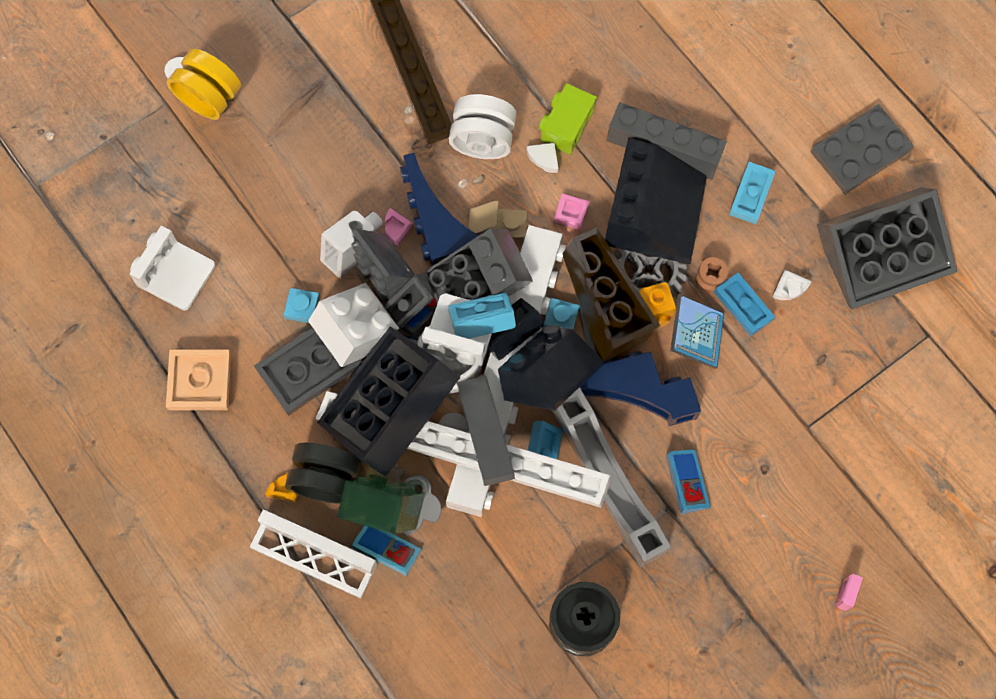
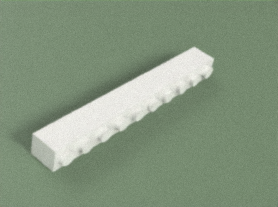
[446,225,566,517]

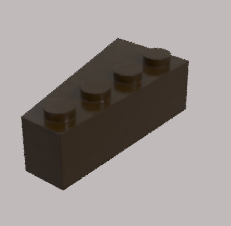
[562,227,661,362]

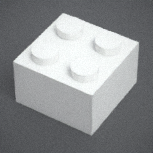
[308,283,399,367]

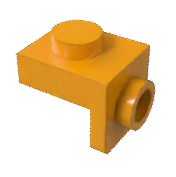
[639,282,676,328]

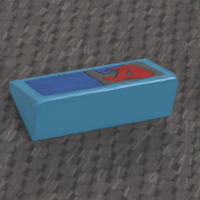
[666,450,711,515]

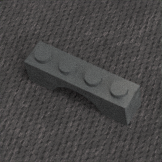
[607,102,727,180]

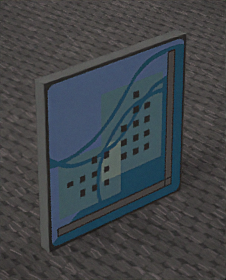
[670,294,724,369]

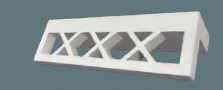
[250,509,377,599]

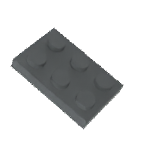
[811,104,914,195]
[254,327,362,416]

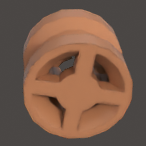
[696,257,728,292]

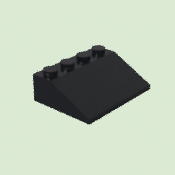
[605,138,707,264]
[317,326,460,477]

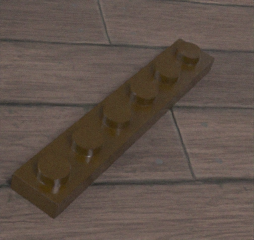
[370,0,452,145]

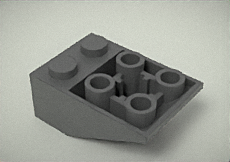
[351,228,415,303]
[423,228,533,303]

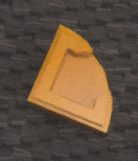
[265,473,298,503]

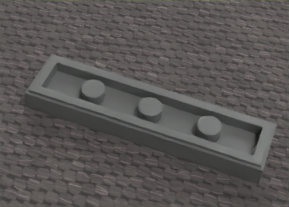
[457,375,515,486]

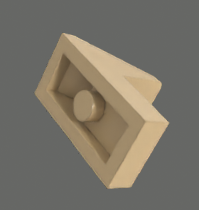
[468,201,527,242]

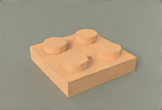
[166,350,231,410]

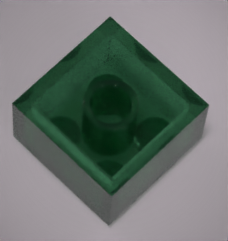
[337,474,425,534]

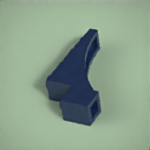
[400,153,479,267]
[580,351,701,426]

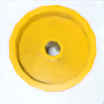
[166,48,242,120]

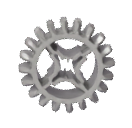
[613,249,687,301]

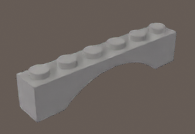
[551,387,671,568]

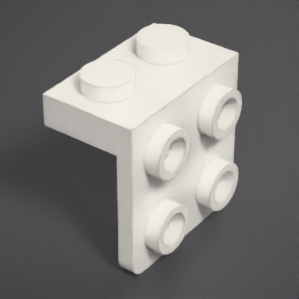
[130,225,215,311]
[422,294,492,366]

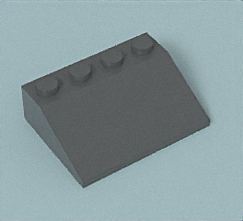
[817,187,958,309]

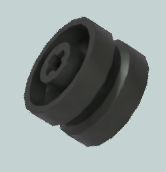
[285,442,361,504]
[549,582,620,657]

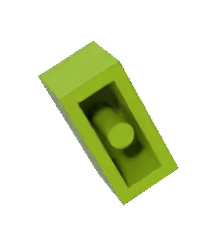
[539,83,597,155]

